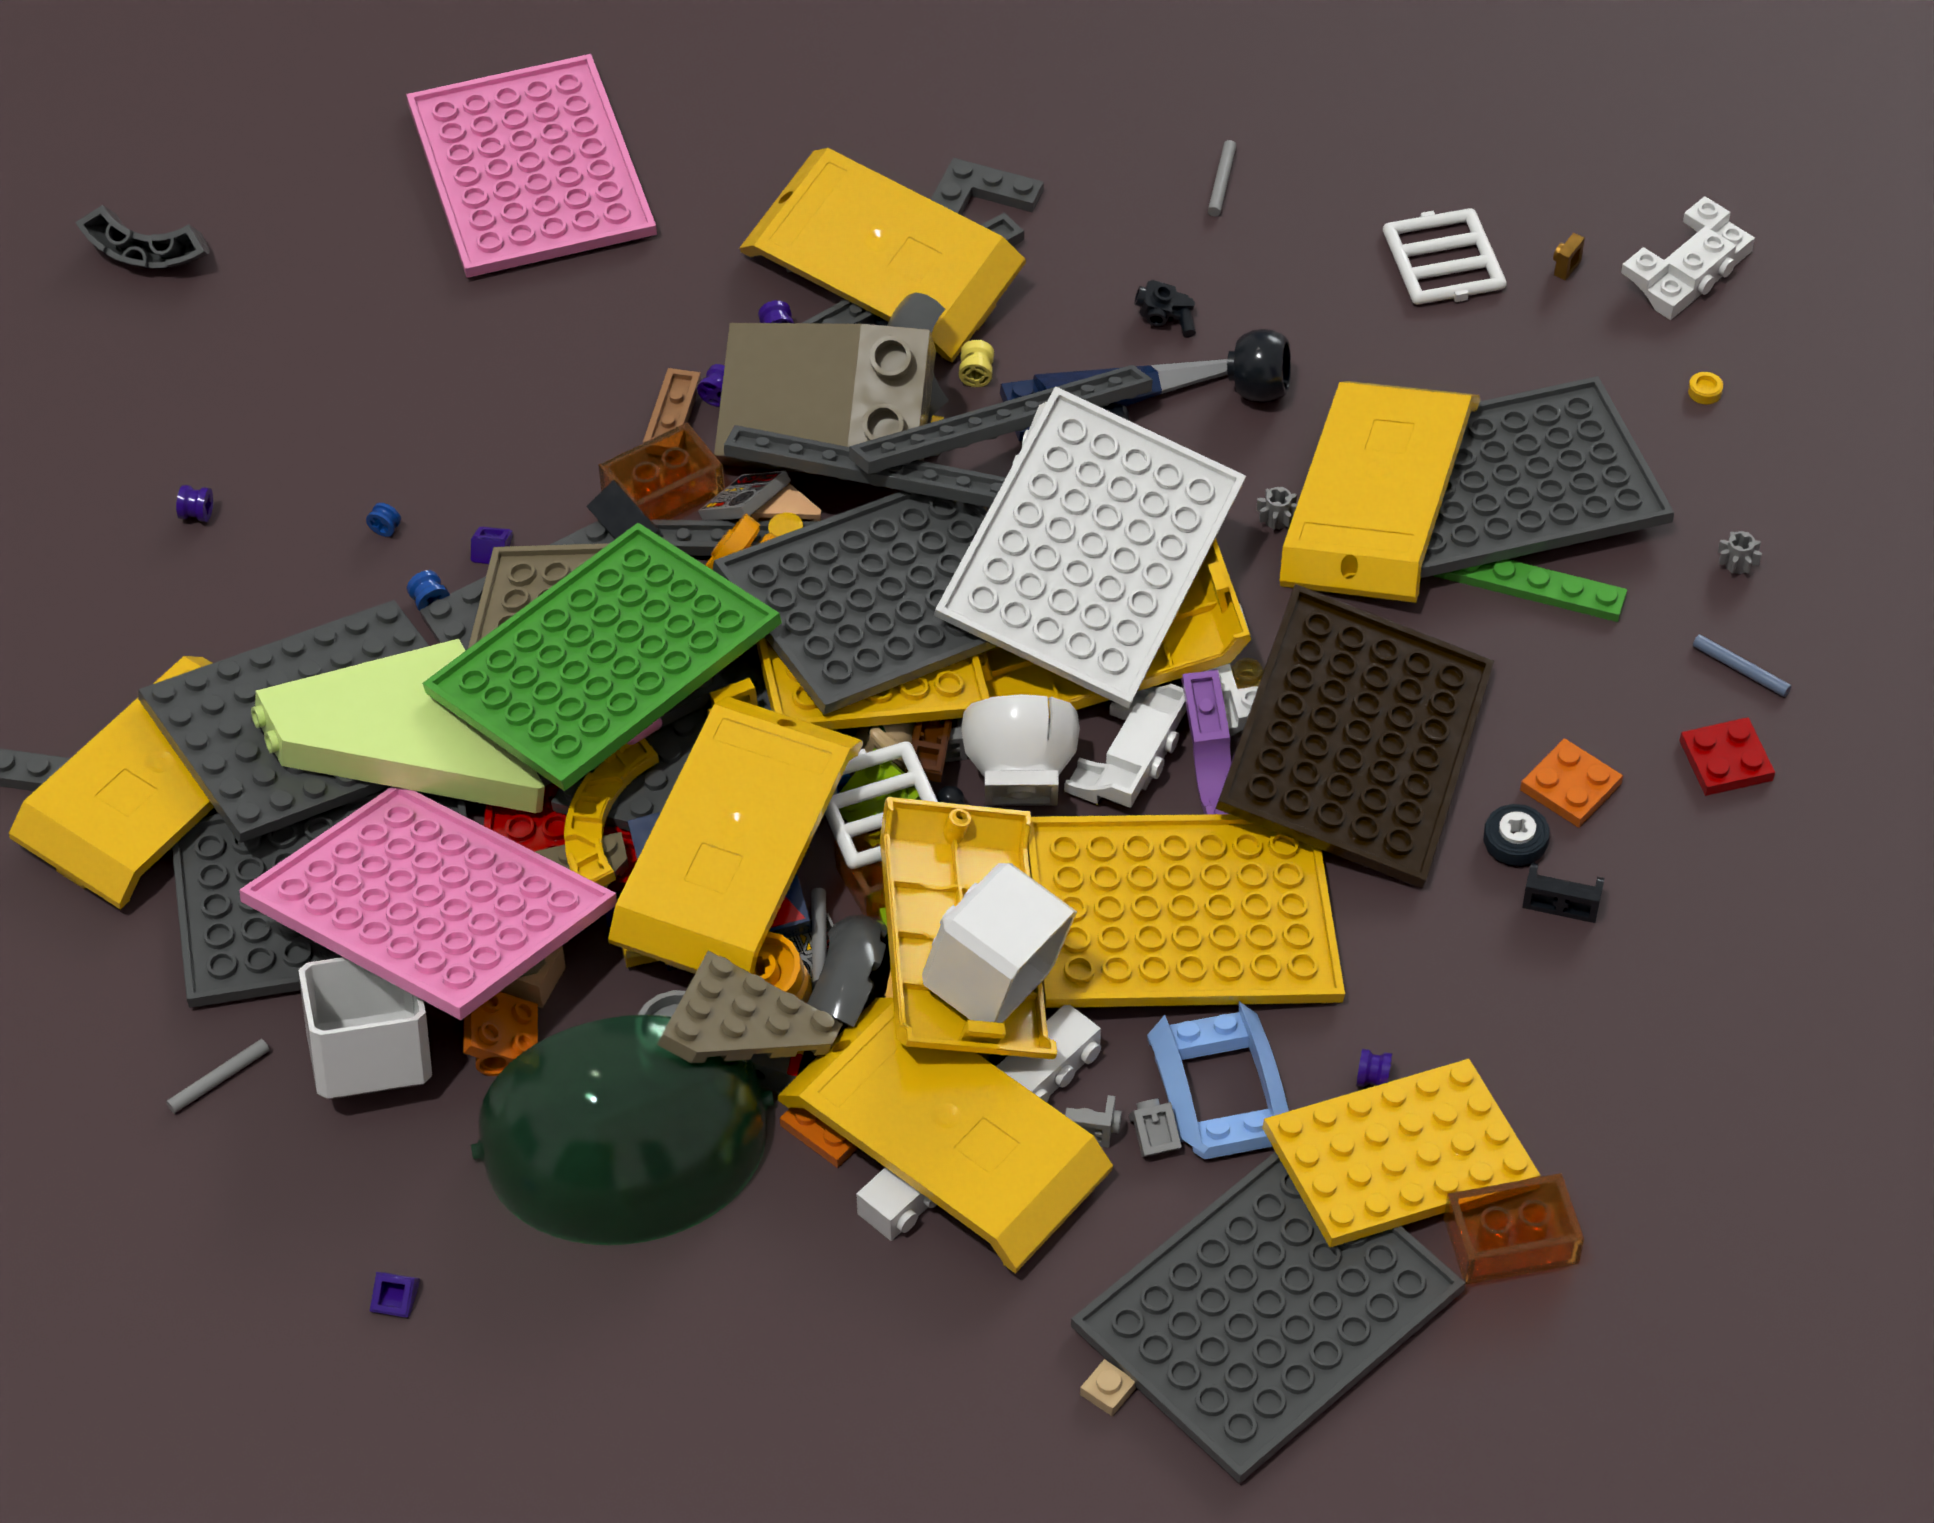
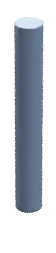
[1693,634,1791,697]

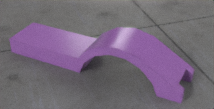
[1181,670,1231,815]

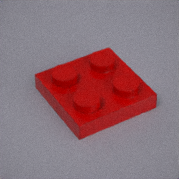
[1679,717,1775,796]

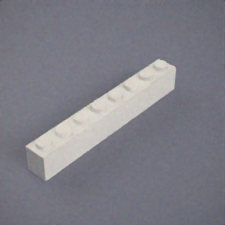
[856,1005,1101,1241]

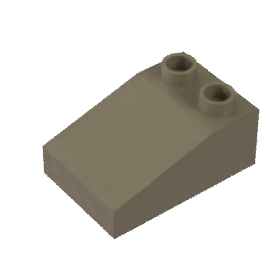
[714,323,936,473]

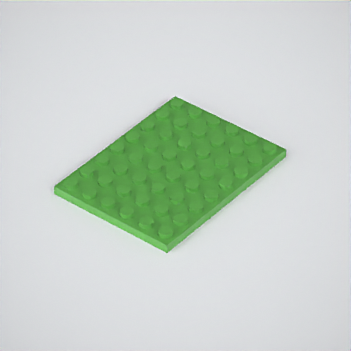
[422,523,782,791]

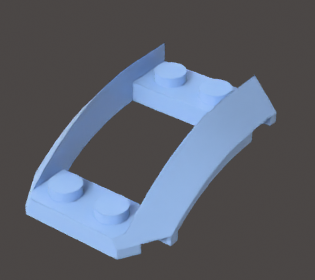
[1147,1001,1289,1160]

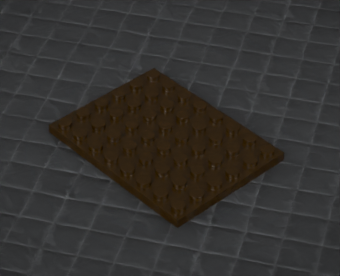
[1215,584,1494,888]

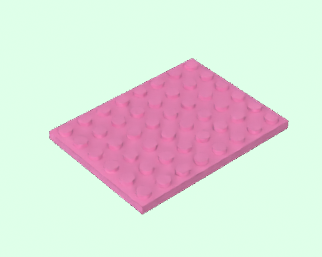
[406,54,657,278]
[239,786,617,1020]

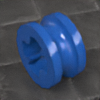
[366,503,401,537]

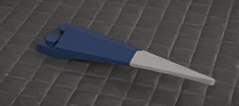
[1000,359,1228,441]

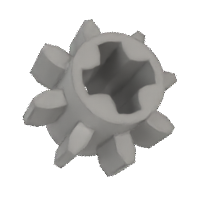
[1256,487,1297,529]
[1718,531,1762,574]

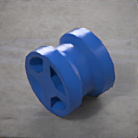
[406,570,450,611]

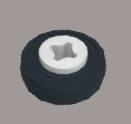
[1483,804,1550,866]

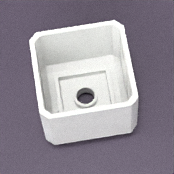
[922,863,1077,1023]
[298,957,432,1099]

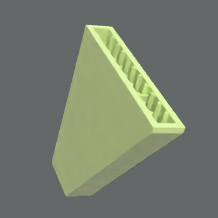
[251,639,545,813]

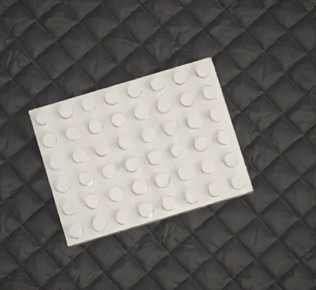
[934,386,1246,709]

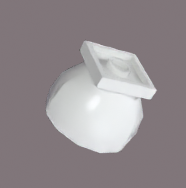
[961,694,1080,806]

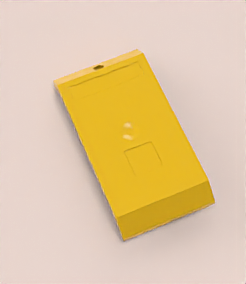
[739,148,1026,363]
[1279,381,1480,603]
[978,538,1251,718]
[9,656,214,910]
[608,696,863,974]
[880,797,1057,1060]
[778,997,1113,1274]

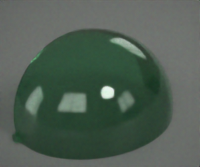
[471,1015,774,1245]

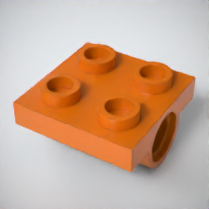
[463,992,538,1076]

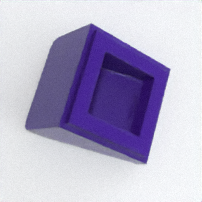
[471,527,512,564]
[370,1272,420,1318]

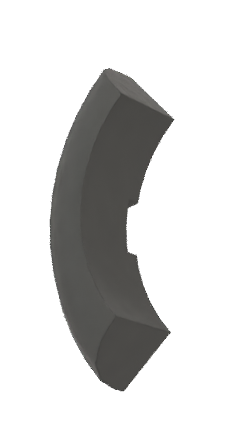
[75,205,209,268]
[887,292,949,418]
[807,915,887,1027]

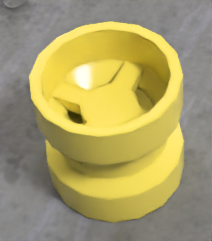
[959,340,994,387]

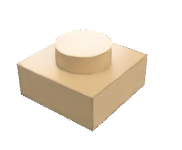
[1080,1359,1136,1417]

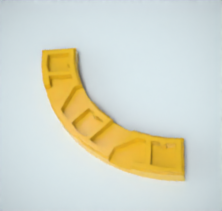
[564,738,659,887]

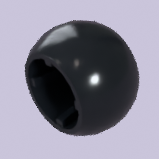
[1227,329,1291,403]

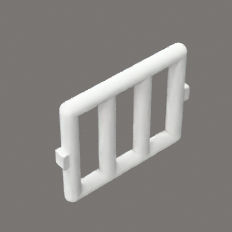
[1383,208,1507,305]
[825,741,938,869]

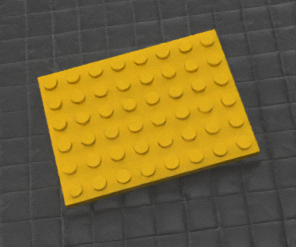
[1027,814,1345,1008]

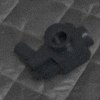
[1134,280,1196,337]

